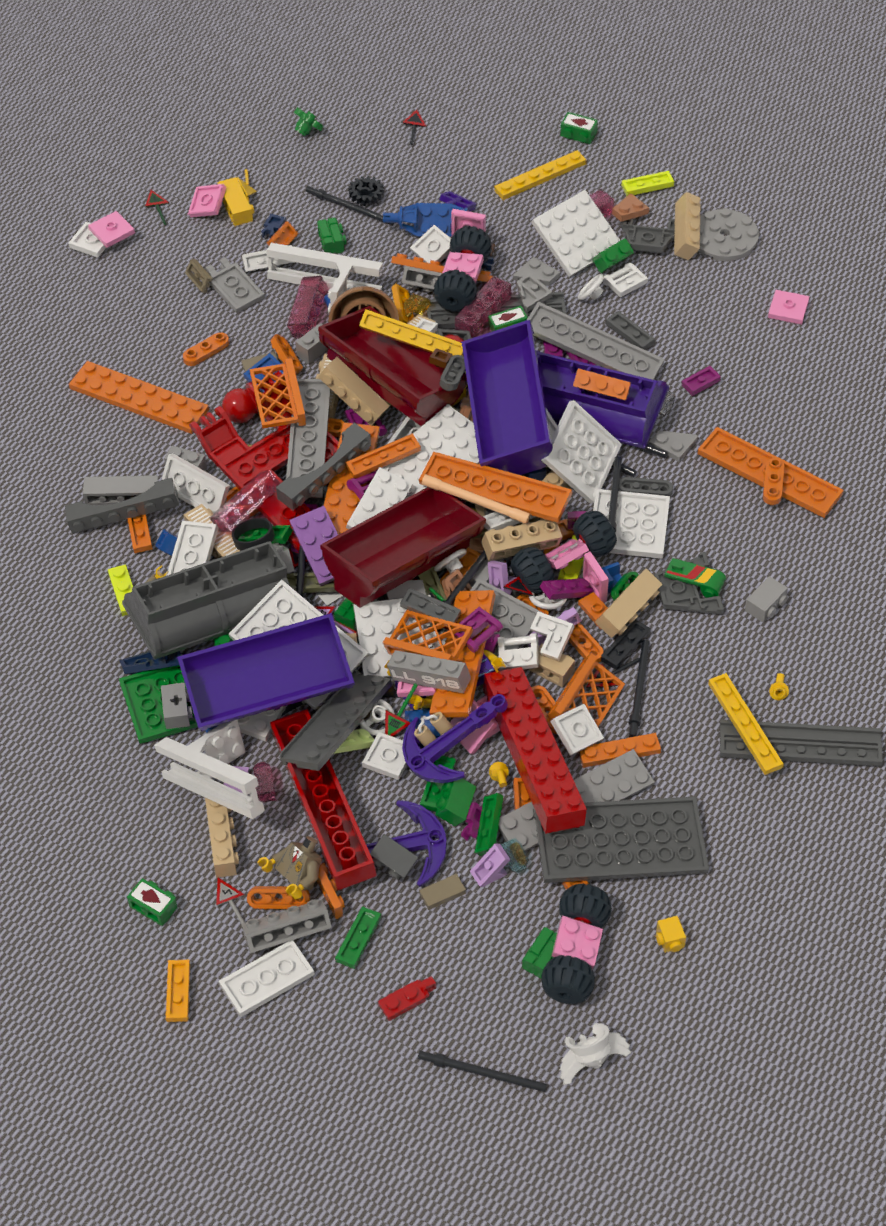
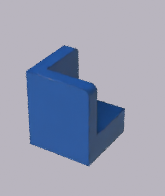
[155,529,178,556]
[602,562,622,593]

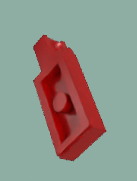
[378,976,436,1021]

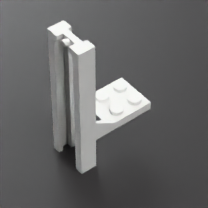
[267,243,383,313]
[154,720,265,819]

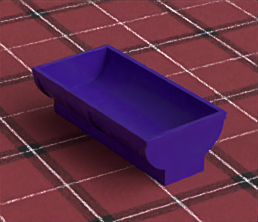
[462,320,553,475]
[536,350,669,449]
[177,613,355,732]

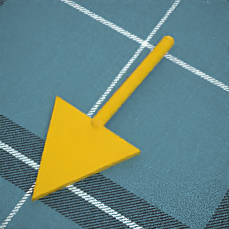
[237,169,257,197]

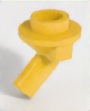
[769,673,789,700]
[489,762,509,787]

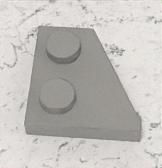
[513,257,560,286]
[517,273,552,312]
[649,430,698,462]

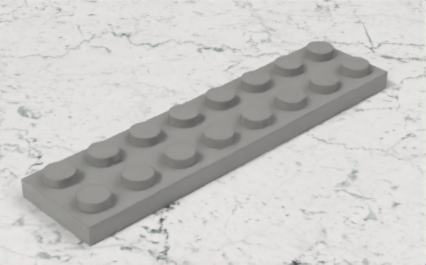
[527,302,665,380]
[286,379,331,497]
[498,749,655,857]

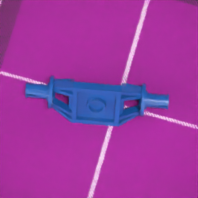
[383,203,468,238]

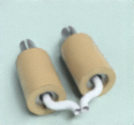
[414,712,453,747]

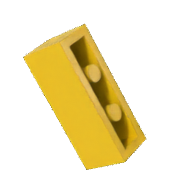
[217,177,255,226]

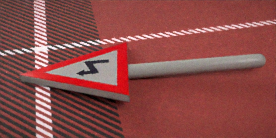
[216,878,245,924]

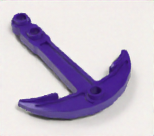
[402,694,508,783]
[366,800,447,887]

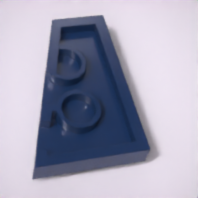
[119,651,181,674]

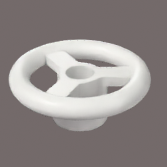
[578,274,604,300]
[434,549,467,573]
[529,592,567,611]
[359,699,395,736]

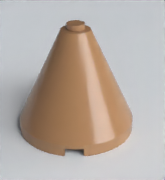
[328,286,399,322]

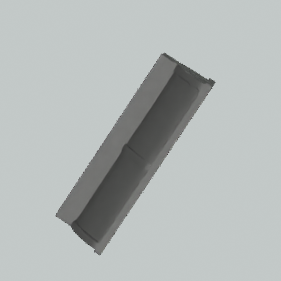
[122,541,290,660]

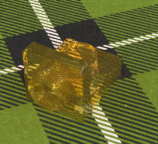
[404,293,431,317]

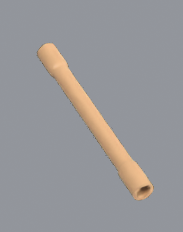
[422,474,530,524]

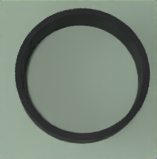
[232,518,275,551]

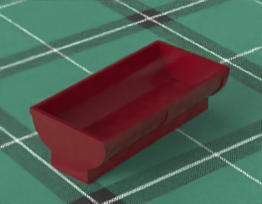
[318,306,467,427]
[320,487,486,608]

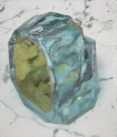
[501,838,528,873]

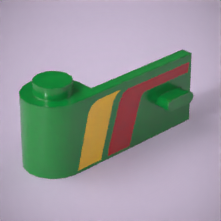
[664,558,726,598]

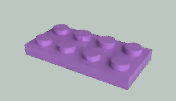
[289,506,338,586]

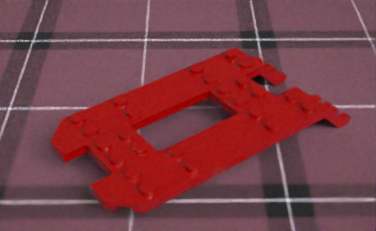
[189,371,371,561]

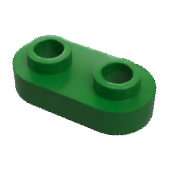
[611,571,639,601]

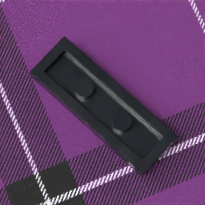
[601,619,651,670]

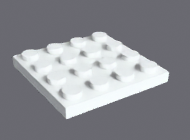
[531,190,620,277]
[541,400,622,503]
[593,489,670,559]
[353,595,437,678]

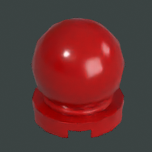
[221,381,261,424]

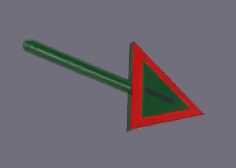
[145,190,169,225]

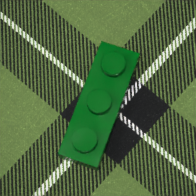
[238,525,293,544]
[420,756,456,812]
[474,793,504,856]
[335,906,382,969]

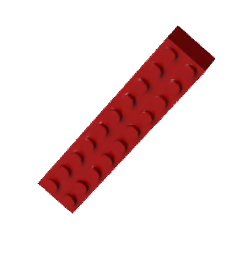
[483,667,587,834]
[270,709,377,891]

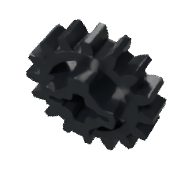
[348,176,384,206]

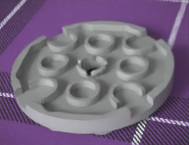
[698,208,759,261]

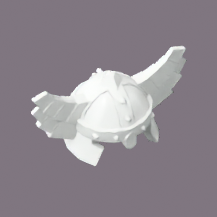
[560,1023,631,1085]

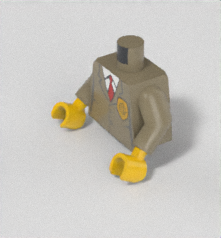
[258,836,322,899]

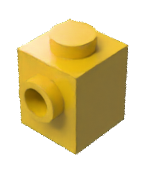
[656,915,686,952]

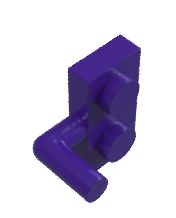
[439,191,477,212]

